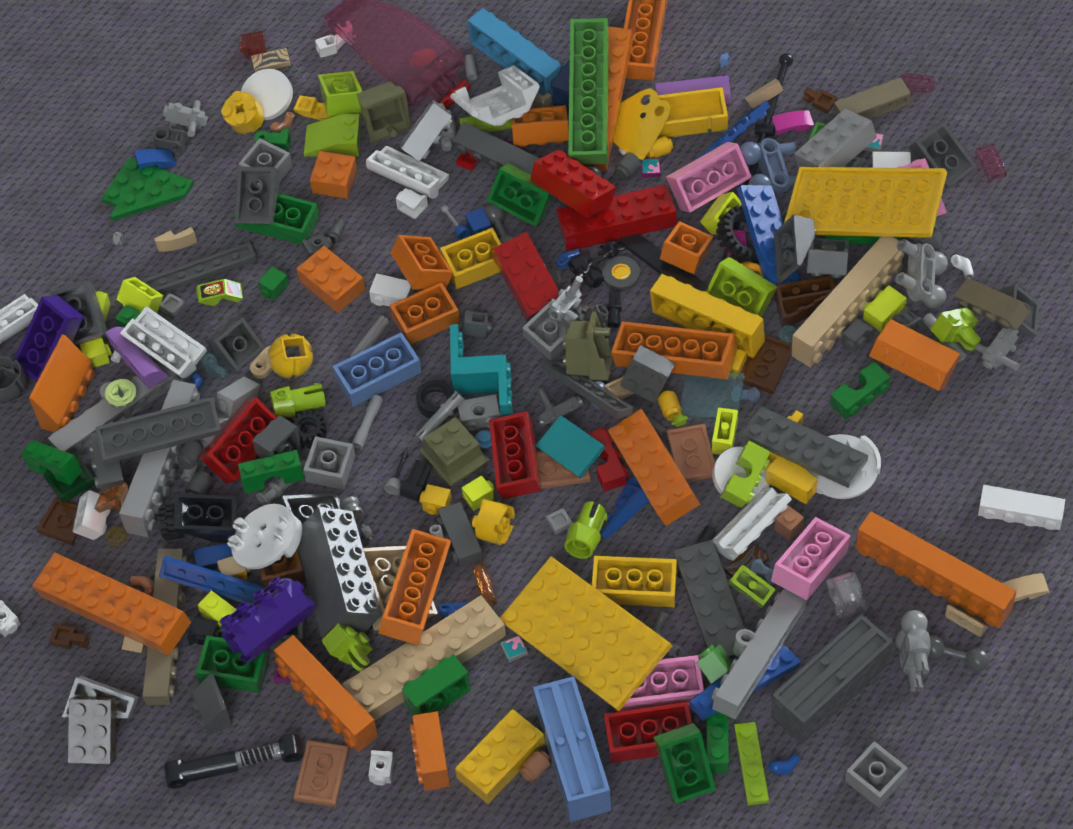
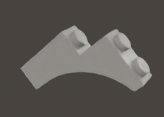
[197,376,260,452]

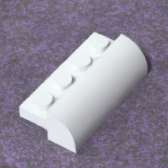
[366,146,449,199]
[0,294,38,344]
[120,306,207,378]
[713,488,792,561]

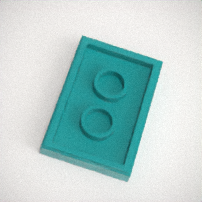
[536,415,605,479]

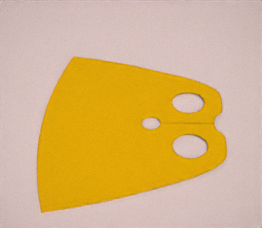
[613,88,671,160]

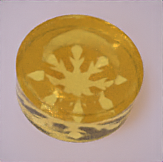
[106,527,127,547]

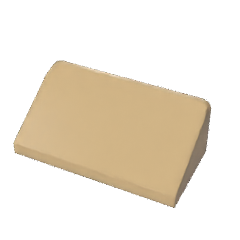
[745,78,784,109]
[945,604,988,637]

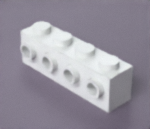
[978,485,1065,530]

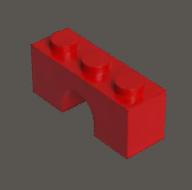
[587,427,629,492]

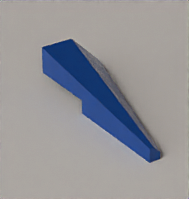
[599,476,649,540]

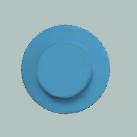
[475,430,492,449]

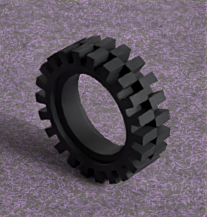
[716,205,759,264]

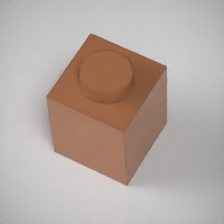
[774,505,804,542]

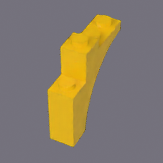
[765,410,818,504]

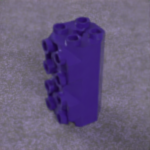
[219,576,315,664]

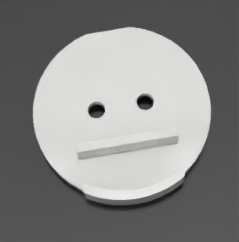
[805,434,881,499]
[227,504,302,569]

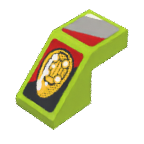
[196,279,243,306]

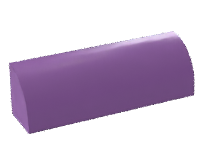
[655,75,731,104]
[105,327,168,389]

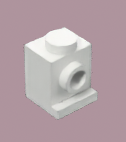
[0,600,20,637]
[368,750,394,785]

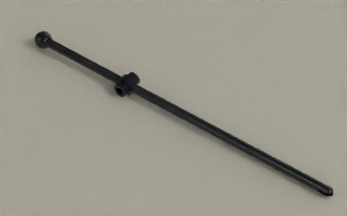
[721,53,793,261]

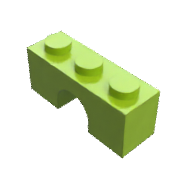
[720,441,770,508]

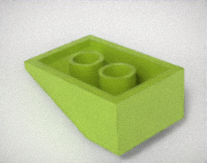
[318,71,362,117]
[304,114,362,157]

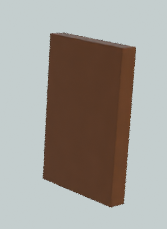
[736,335,792,394]

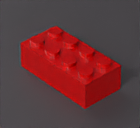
[530,149,616,218]
[491,232,559,321]
[198,397,277,484]
[489,411,541,499]
[604,702,692,763]

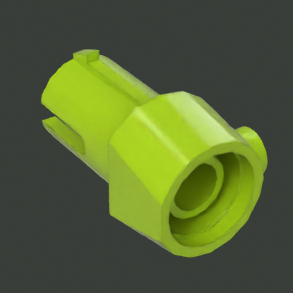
[270,383,326,419]
[564,501,608,559]

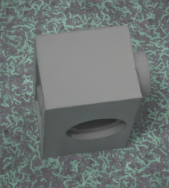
[458,394,500,431]

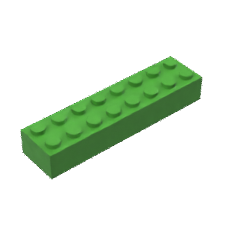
[568,18,609,164]

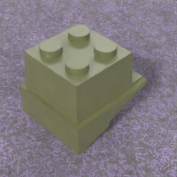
[357,81,412,143]
[563,311,613,381]
[420,417,490,487]

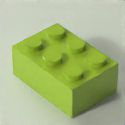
[706,257,777,318]

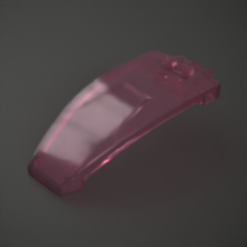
[324,0,465,106]

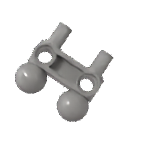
[895,239,948,309]
[895,610,931,692]

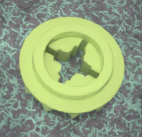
[105,379,137,408]

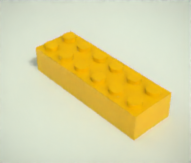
[650,274,765,358]

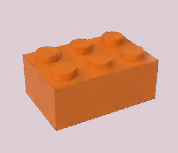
[511,105,569,147]
[391,235,454,290]
[296,246,365,313]
[390,282,460,345]
[410,711,450,791]

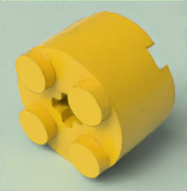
[221,91,264,135]
[472,499,515,545]

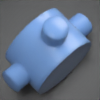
[719,52,730,68]

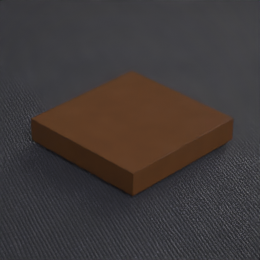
[36,497,79,545]

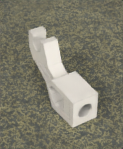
[315,21,353,58]

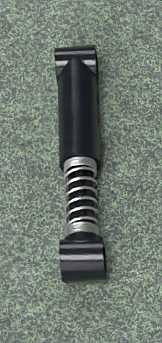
[164,734,303,789]

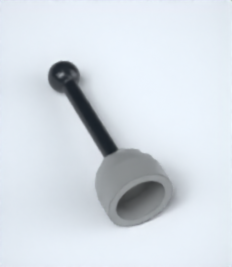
[384,452,409,495]

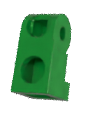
[254,129,291,152]

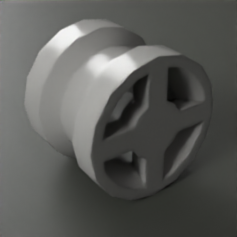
[339,497,363,520]

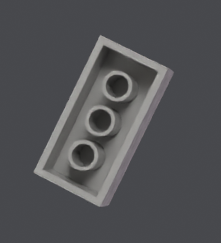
[794,108,877,168]

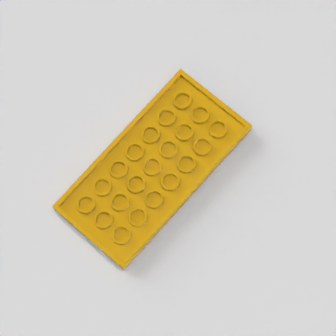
[784,167,947,238]
[500,556,672,711]

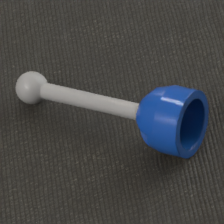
[441,205,471,240]

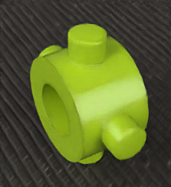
[671,414,688,427]

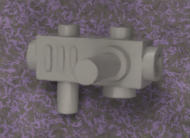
[162,100,208,137]
[548,276,583,321]
[975,327,1020,371]

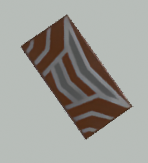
[724,544,769,578]

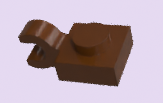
[803,87,837,114]
[49,624,89,649]

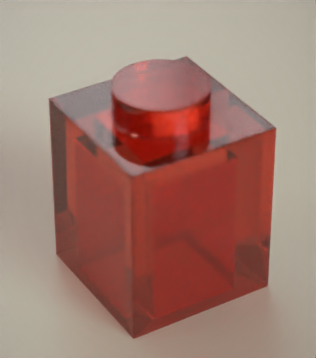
[239,31,266,59]

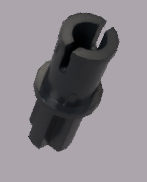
[607,290,622,328]

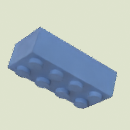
[332,332,422,407]

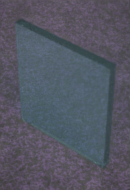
[680,372,745,419]

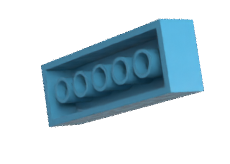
[468,8,561,96]

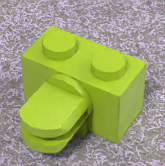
[930,307,981,350]
[322,623,373,672]

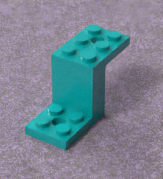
[450,324,513,417]

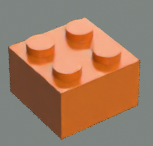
[310,151,357,199]
[660,221,714,274]

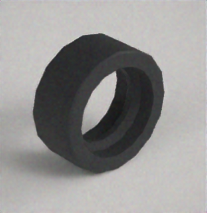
[416,380,453,418]

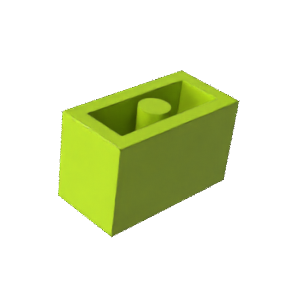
[728,564,776,608]

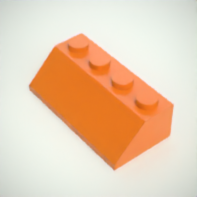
[869,319,961,391]

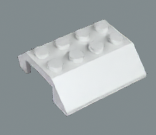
[450,65,540,126]

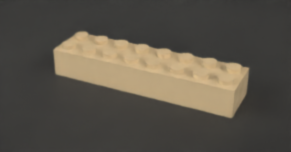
[792,237,904,368]
[342,595,506,720]

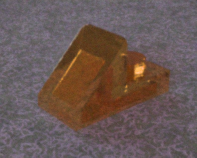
[94,482,128,513]

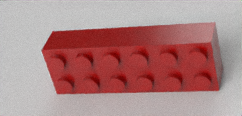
[556,184,677,251]

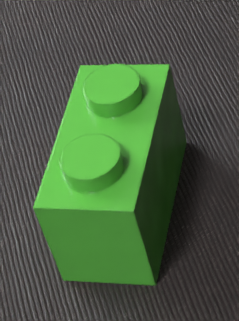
[696,644,733,683]

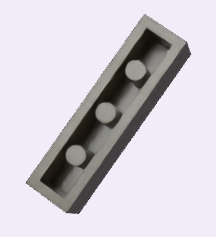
[833,78,911,119]
[954,278,1030,330]

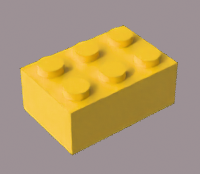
[440,228,501,289]

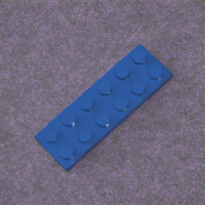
[737,185,801,285]

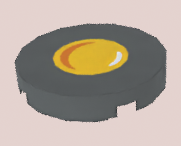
[602,256,640,291]

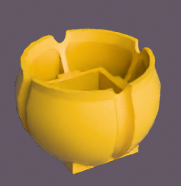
[269,333,313,379]

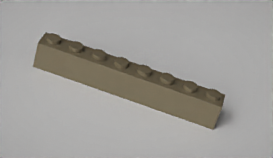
[143,548,188,705]

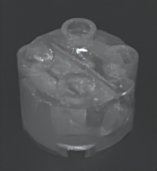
[826,571,867,619]

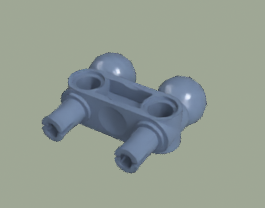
[740,138,797,196]

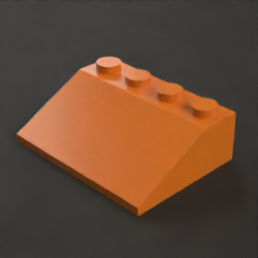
[29,334,95,432]

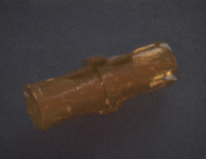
[472,564,497,606]

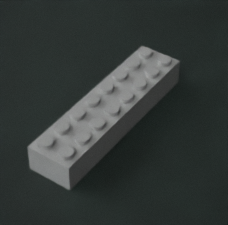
[119,380,200,538]

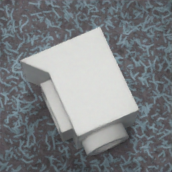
[396,188,428,219]

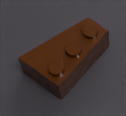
[774,276,835,330]

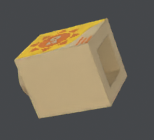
[217,556,250,581]

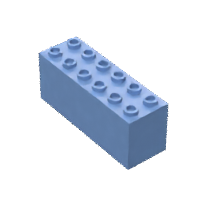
[533,676,611,822]

